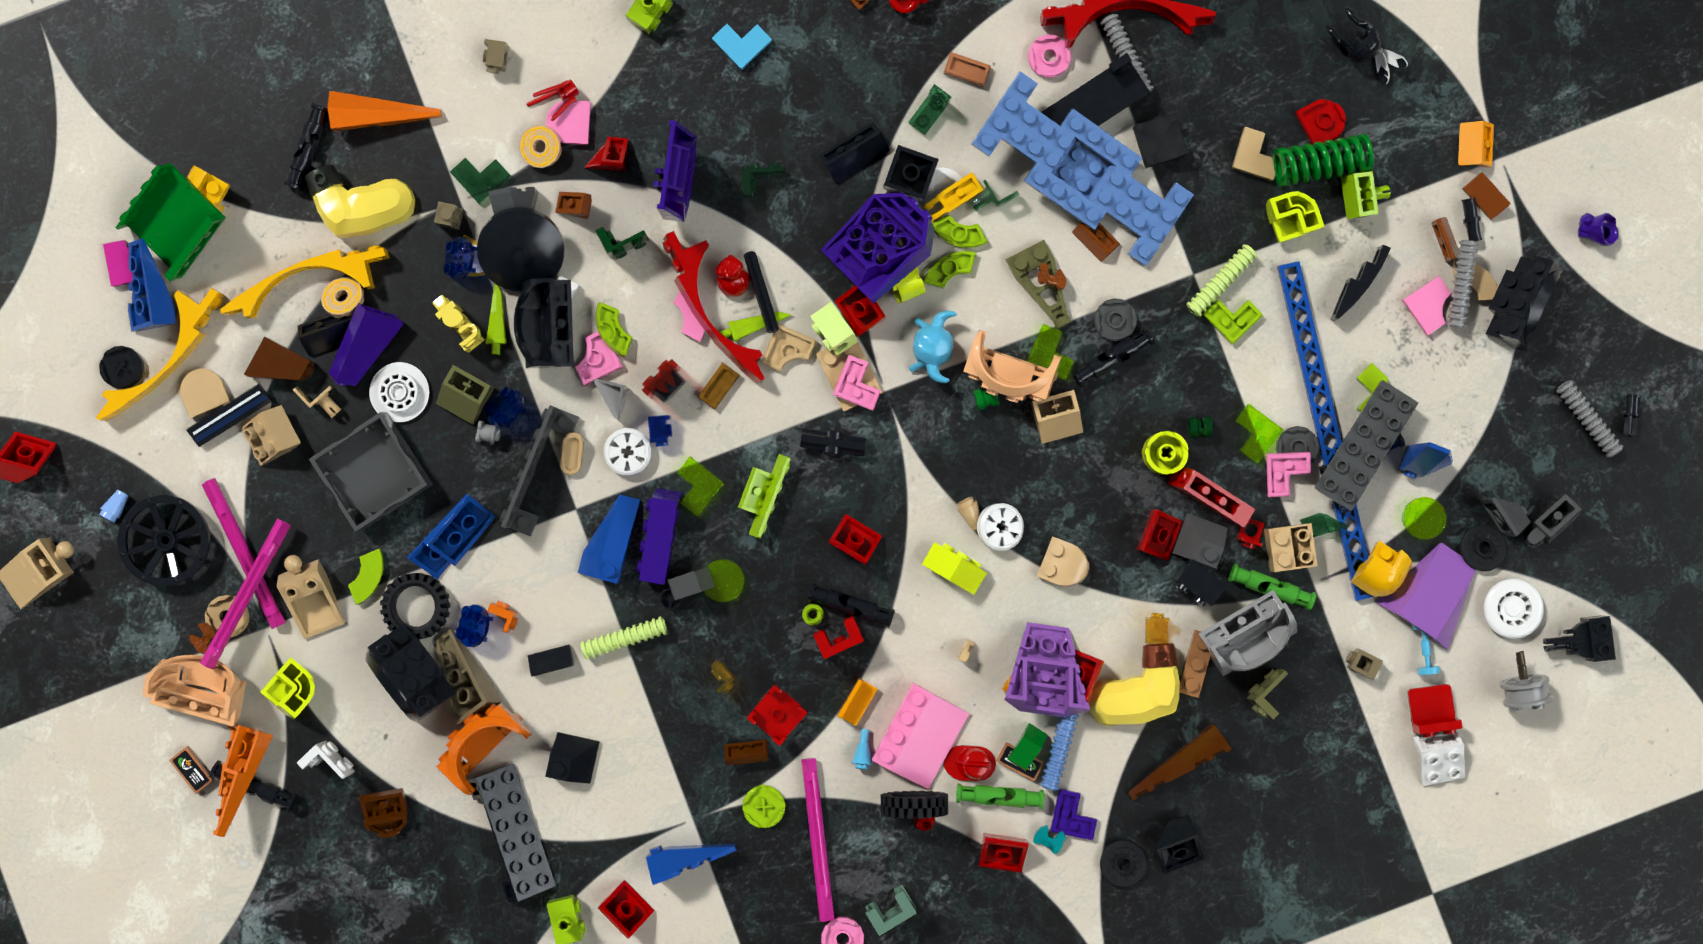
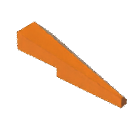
[327,91,442,132]
[213,724,273,837]

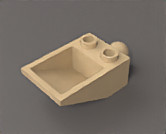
[0,537,74,609]
[277,555,345,639]

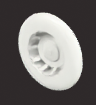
[369,362,429,422]
[1484,578,1544,639]

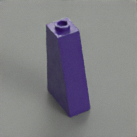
[329,303,404,387]

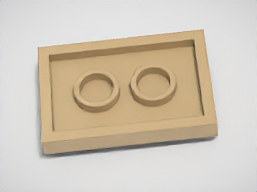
[816,342,882,412]

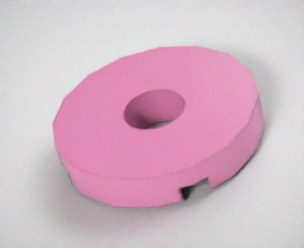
[1028,35,1071,78]
[821,917,864,944]

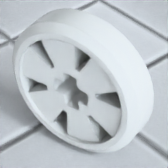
[604,428,652,476]
[977,503,1024,551]

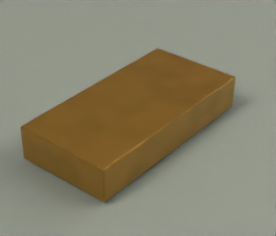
[698,362,740,410]

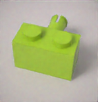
[625,0,673,34]
[1341,171,1391,220]
[547,894,587,944]

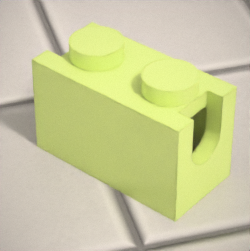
[810,302,859,356]

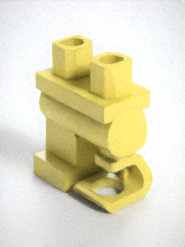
[432,295,485,353]

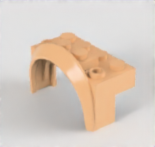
[143,655,246,727]

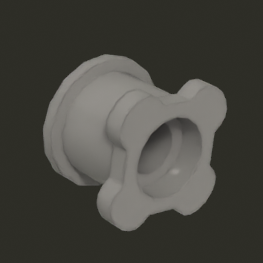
[475,421,501,445]

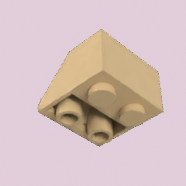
[1030,390,1083,444]
[242,405,301,466]
[1264,523,1318,572]

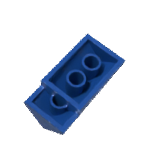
[407,494,496,579]

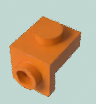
[487,600,519,633]

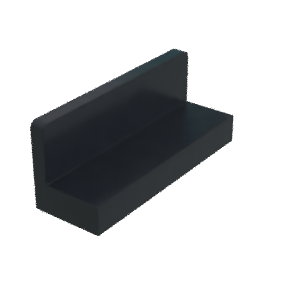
[819,122,890,183]
[297,314,353,356]

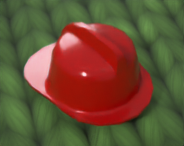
[944,745,996,781]

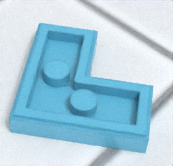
[712,24,772,70]

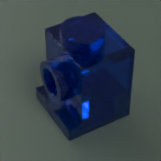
[648,415,672,447]

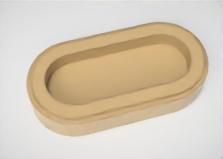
[560,431,584,475]

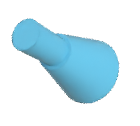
[851,729,873,770]

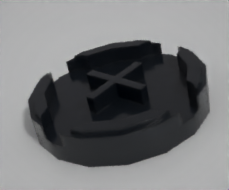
[99,346,144,389]

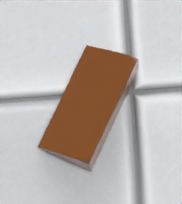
[1462,172,1511,220]
[1431,217,1460,262]
[1072,222,1120,262]

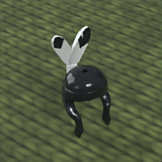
[1326,6,1408,84]

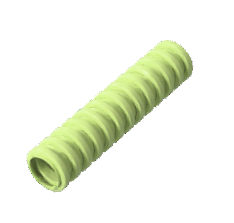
[1186,244,1258,317]
[581,616,667,660]

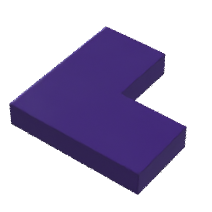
[1050,788,1097,841]

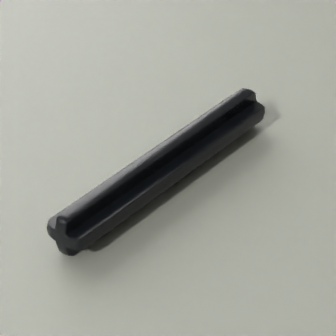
[744,251,779,333]

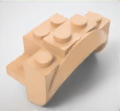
[963,330,1062,403]

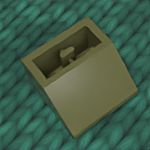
[436,365,495,425]

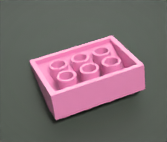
[872,682,970,789]

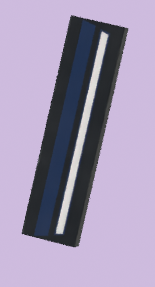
[186,382,272,447]

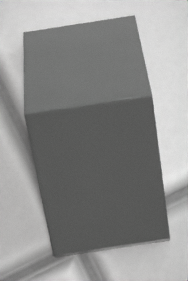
[668,567,715,601]

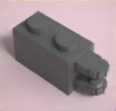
[1525,494,1582,550]

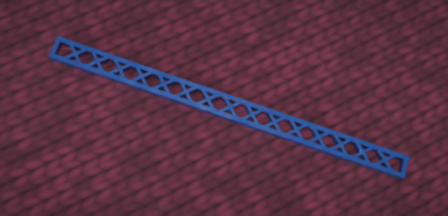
[1277,261,1374,601]

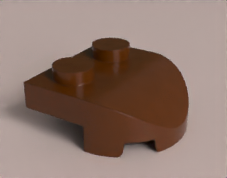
[359,788,408,838]

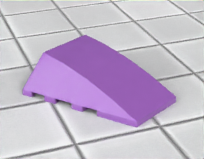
[1376,543,1476,650]
[1004,622,1090,717]

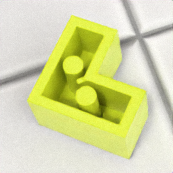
[922,542,987,595]

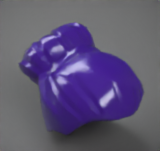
[1578,213,1619,246]

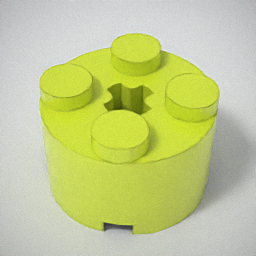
[891,267,926,304]
[1142,431,1188,475]

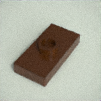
[724,739,769,766]

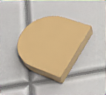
[180,369,231,419]

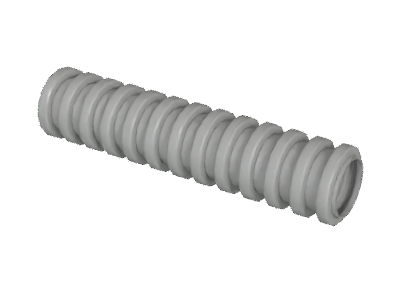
[1100,14,1154,93]
[1447,240,1479,328]
[1556,380,1624,458]

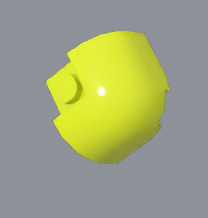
[1266,191,1325,243]
[260,657,315,719]

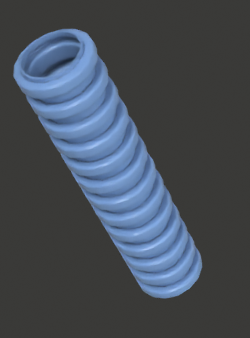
[1040,714,1079,791]

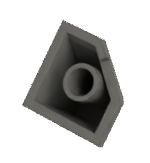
[488,187,538,215]

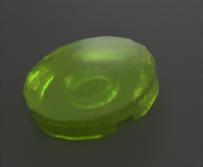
[1402,497,1446,540]
[705,559,744,602]

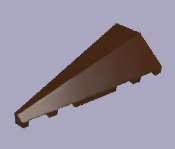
[1128,723,1232,801]

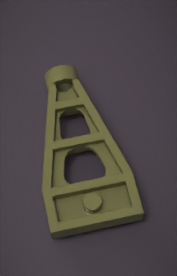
[1006,240,1072,329]

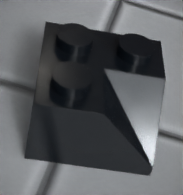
[883,145,939,203]
[1171,559,1227,607]

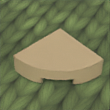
[958,639,974,662]

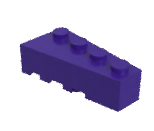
[637,488,683,585]

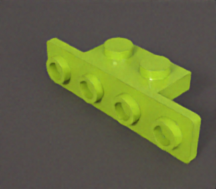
[738,454,791,539]

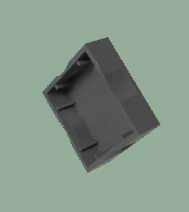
[309,412,433,532]

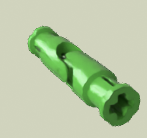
[1228,563,1316,611]
[956,783,1044,809]

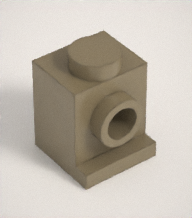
[483,39,509,74]
[434,201,464,230]
[1346,648,1383,680]

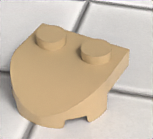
[1037,536,1089,587]

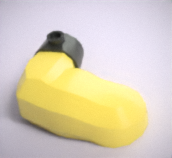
[305,165,415,238]

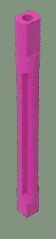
[202,478,286,629]
[200,518,291,670]
[801,758,834,922]

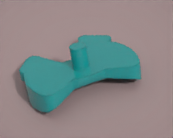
[1033,825,1066,854]

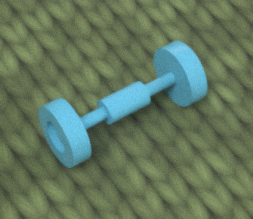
[1412,625,1440,675]

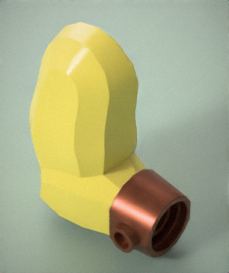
[1086,643,1180,726]

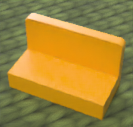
[1458,121,1494,167]
[837,678,878,726]

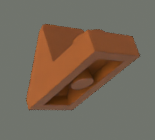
[555,192,592,219]

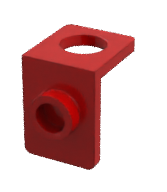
[1236,519,1264,549]

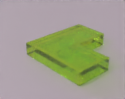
[1027,324,1074,380]
[1235,404,1283,464]
[677,456,724,516]

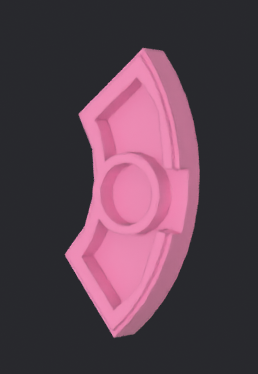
[673,291,705,343]

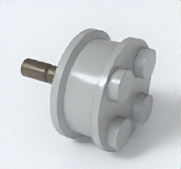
[1500,651,1553,711]

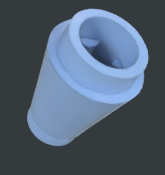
[99,490,129,523]

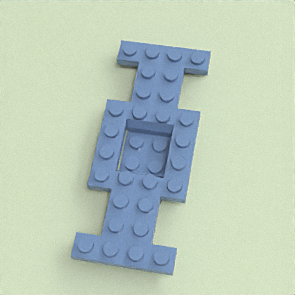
[971,71,1194,266]

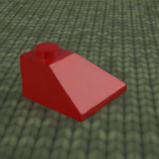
[0,431,56,483]

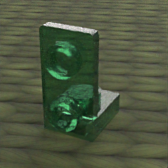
[909,84,952,135]
[742,163,786,198]

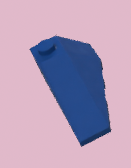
[578,494,641,584]

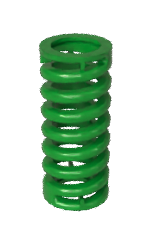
[1272,134,1374,187]

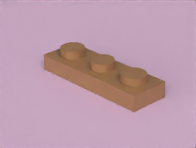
[1179,630,1211,698]

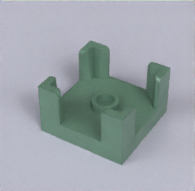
[865,884,917,936]

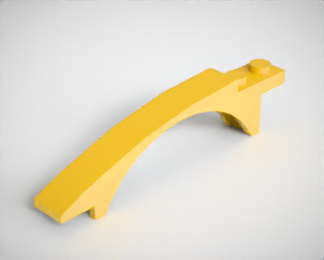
[220,245,389,319]
[96,288,224,421]

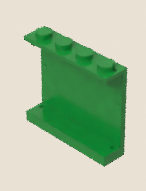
[115,163,226,282]

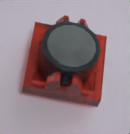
[642,359,686,403]

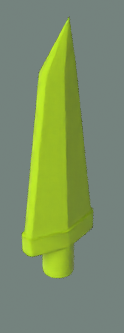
[486,284,507,355]
[719,312,792,342]

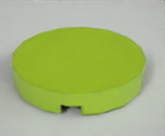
[742,784,786,828]

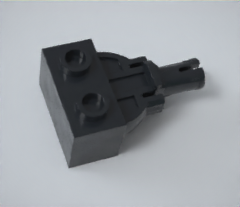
[1543,615,1616,662]

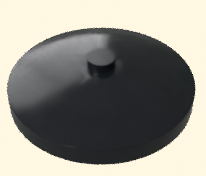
[477,207,564,292]

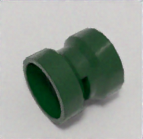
[1188,416,1213,438]

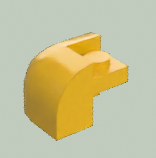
[186,165,231,213]
[1351,540,1412,597]

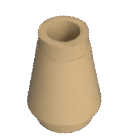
[957,497,980,530]

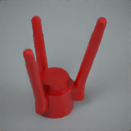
[527,79,579,121]

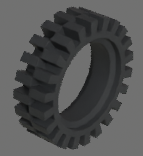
[380,573,451,640]
[880,791,948,819]

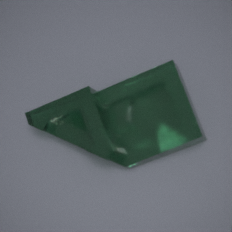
[1299,512,1347,537]

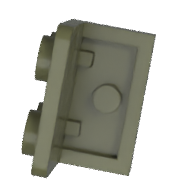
[1247,668,1288,720]

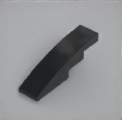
[1330,245,1391,321]

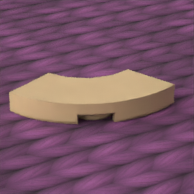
[1453,259,1498,301]

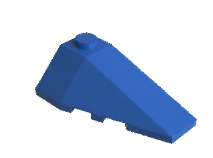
[128,239,177,332]
[1398,442,1453,479]
[646,843,737,885]

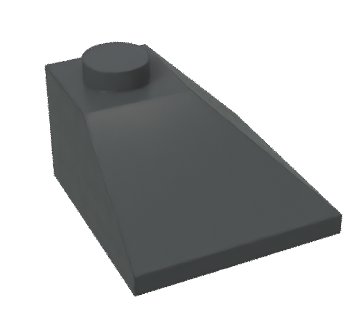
[1479,497,1531,536]
[1172,513,1228,569]

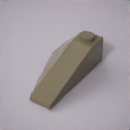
[435,629,502,726]

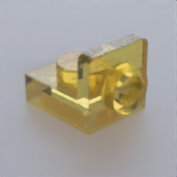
[1145,613,1170,643]
[711,659,736,694]

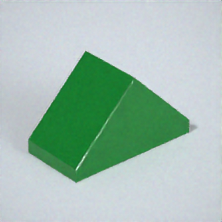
[1007,723,1047,771]

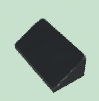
[528,644,575,677]

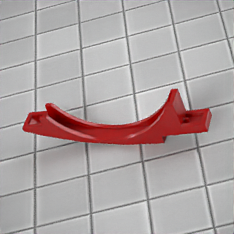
[1040,0,1216,48]
[662,231,765,384]

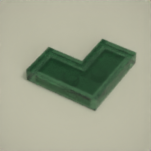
[450,158,511,205]

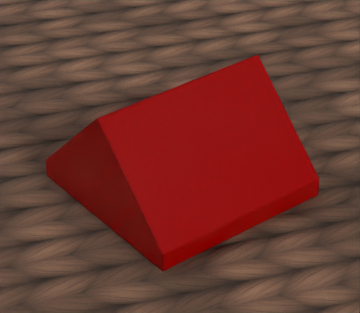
[835,286,886,337]
[1136,509,1183,561]
[828,514,882,565]
[1075,650,1104,702]
[979,833,1029,873]
[598,880,655,939]

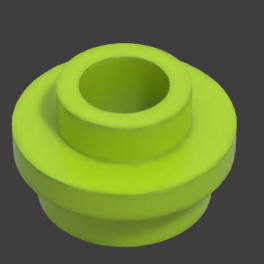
[802,604,824,625]

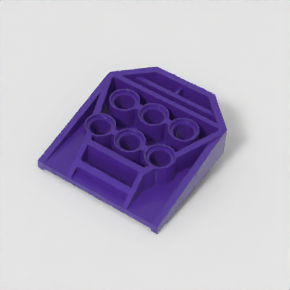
[653,120,697,222]
[821,193,934,304]

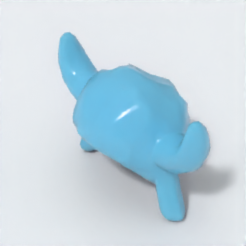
[909,311,957,383]

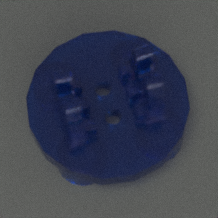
[443,236,477,280]
[484,387,526,428]
[455,605,494,647]

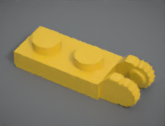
[923,172,984,222]

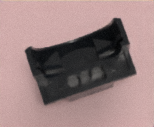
[365,623,456,723]

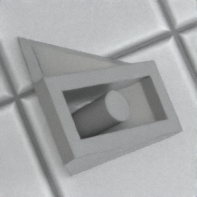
[594,379,629,419]

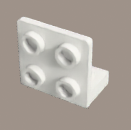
[1413,731,1465,786]
[297,740,355,779]

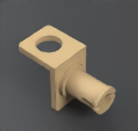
[293,385,341,418]

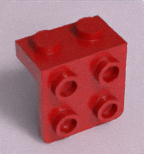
[1407,684,1463,737]

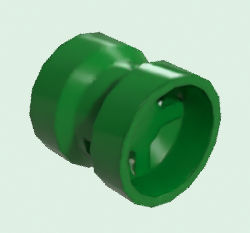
[973,389,1000,410]

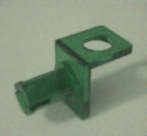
[969,179,1020,211]

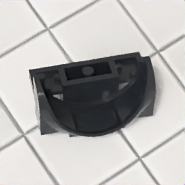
[1485,256,1563,351]
[514,278,574,368]

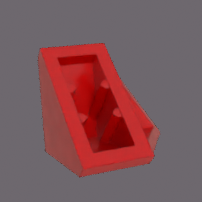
[584,137,629,172]

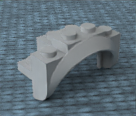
[1199,590,1297,676]

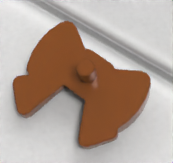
[1037,263,1066,290]
[189,623,217,654]

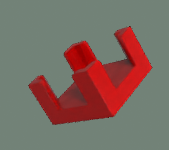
[813,616,864,659]
[746,683,808,746]

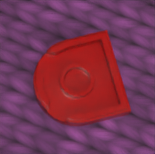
[1295,99,1346,145]

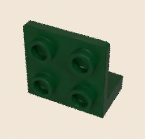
[595,227,649,260]

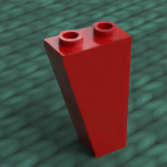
[1167,467,1255,528]

